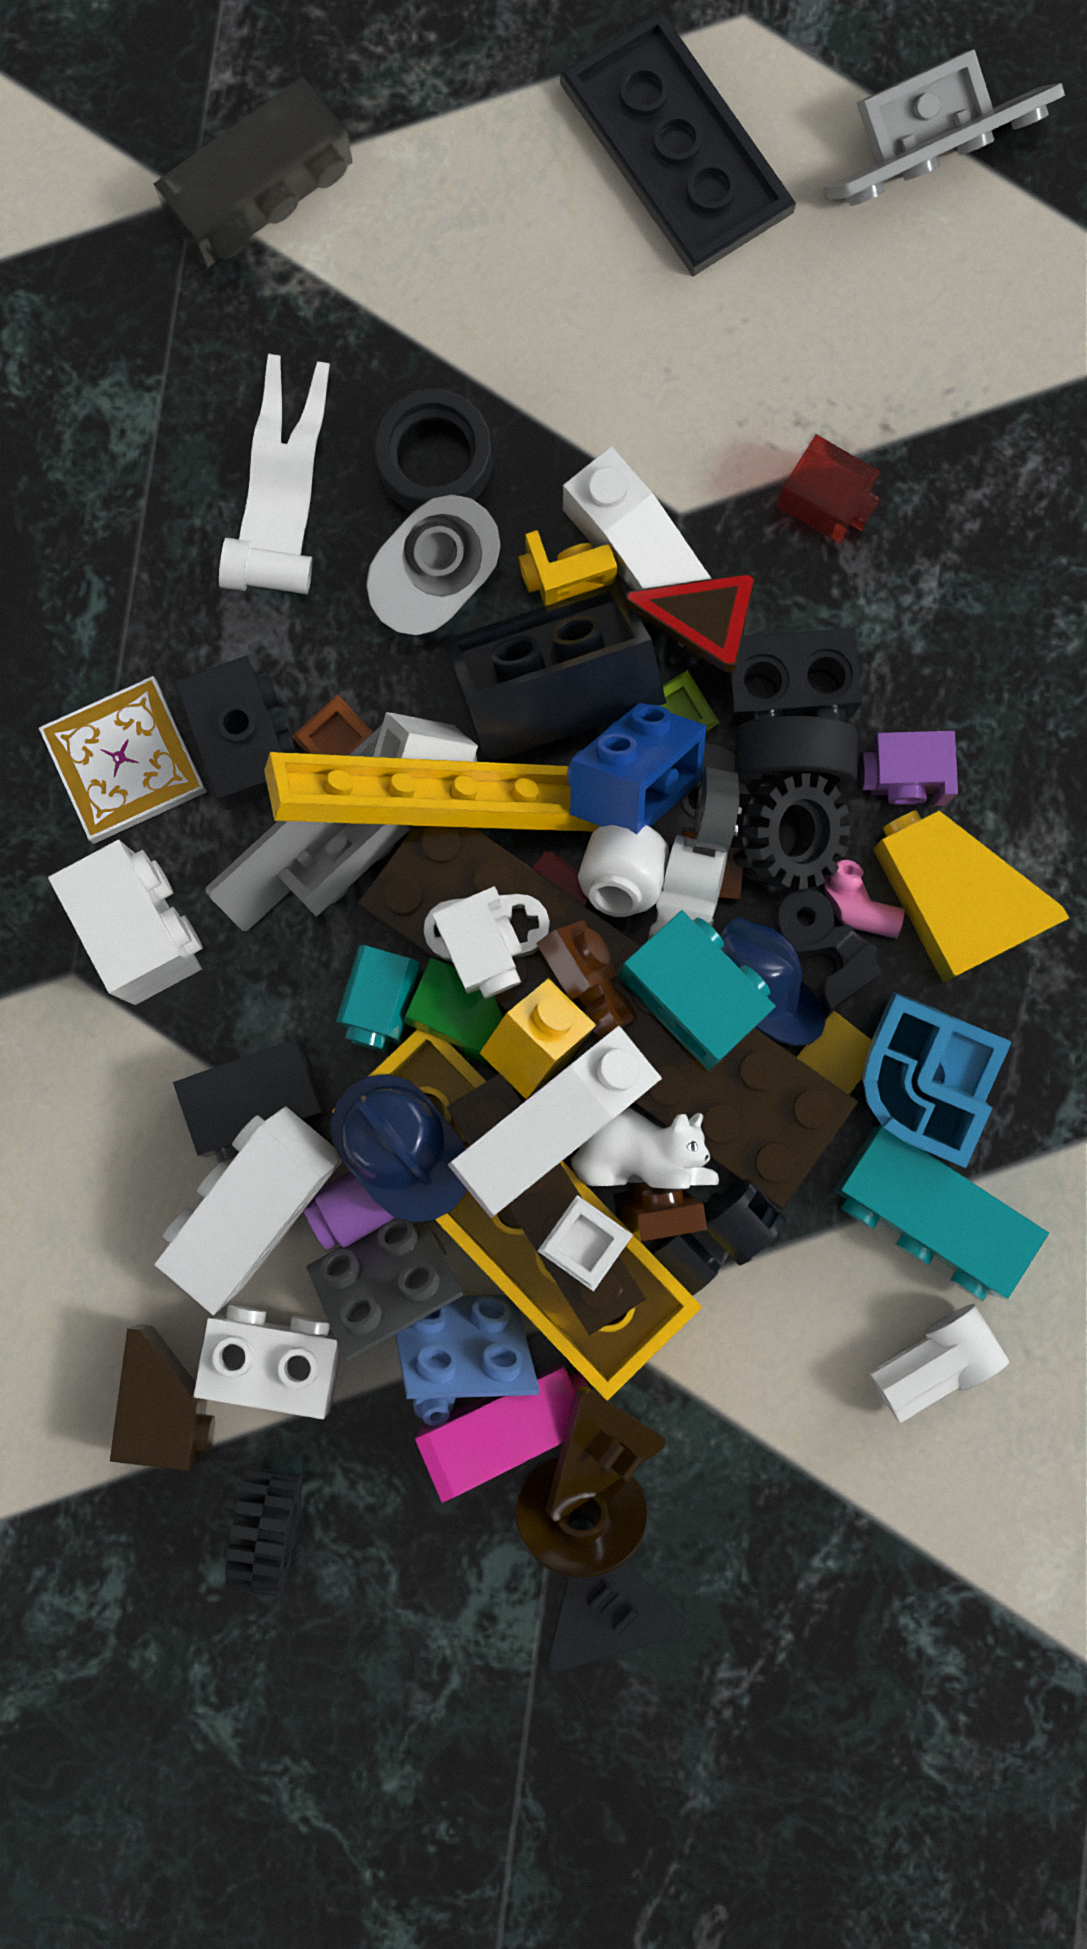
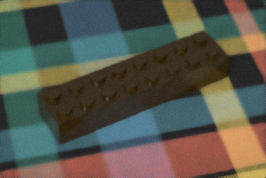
[358,826,858,1209]

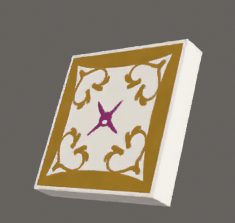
[39,676,208,844]

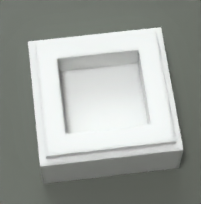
[538,1195,633,1291]

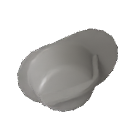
[366,494,501,635]

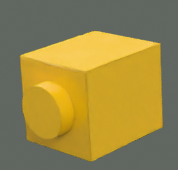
[480,978,596,1100]

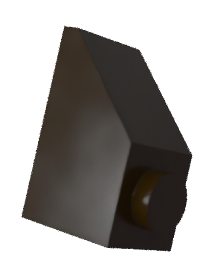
[110,1324,215,1471]

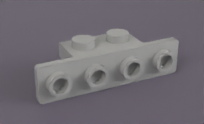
[824,49,1065,206]
[206,725,410,931]

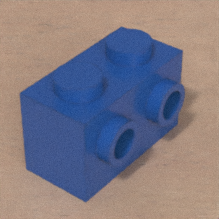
[567,702,706,834]

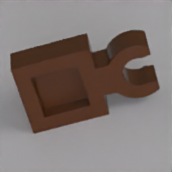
[536,920,637,1038]

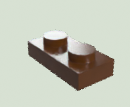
[614,1182,707,1241]

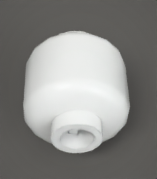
[578,825,670,917]

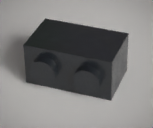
[173,1039,328,1164]

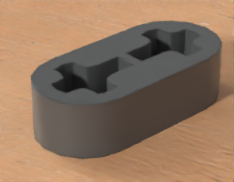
[694,766,739,853]

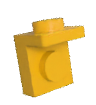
[517,530,617,606]

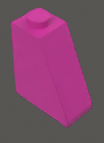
[415,1362,589,1503]

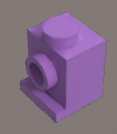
[859,731,958,806]

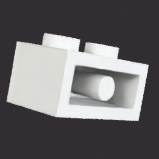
[193,1305,341,1419]

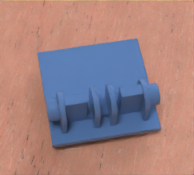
[395,1295,540,1426]

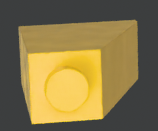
[873,810,1069,983]

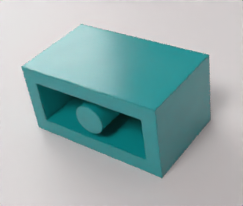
[617,910,776,1072]

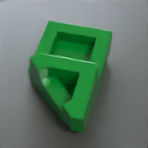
[403,958,503,1069]

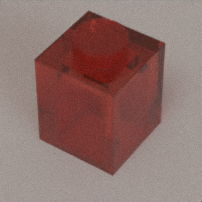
[777,434,881,543]

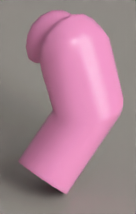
[823,860,905,939]

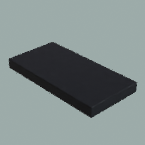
[560,10,796,276]

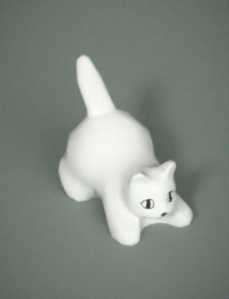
[570,1062,719,1189]

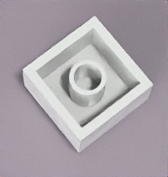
[48,839,203,1005]

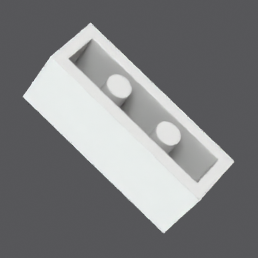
[154,1106,342,1316]

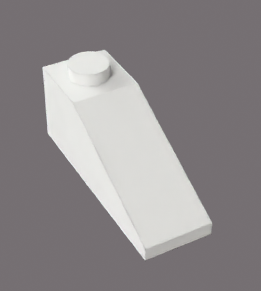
[563,446,711,648]
[448,1026,662,1218]

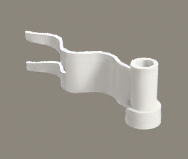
[219,354,330,595]

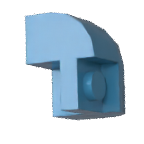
[861,992,1012,1168]

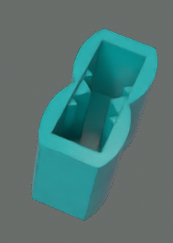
[336,945,425,1054]

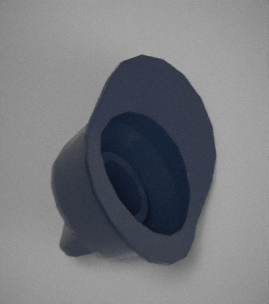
[720,917,826,1046]
[331,1074,467,1222]

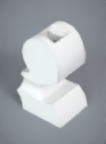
[648,835,728,940]

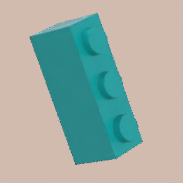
[833,1125,1049,1301]

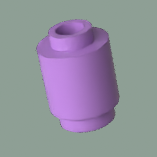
[303,1171,396,1250]

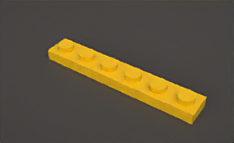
[264,752,600,832]

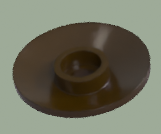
[516,1457,647,1578]

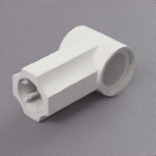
[868,1304,1009,1423]

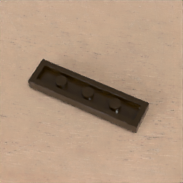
[446,1073,646,1336]

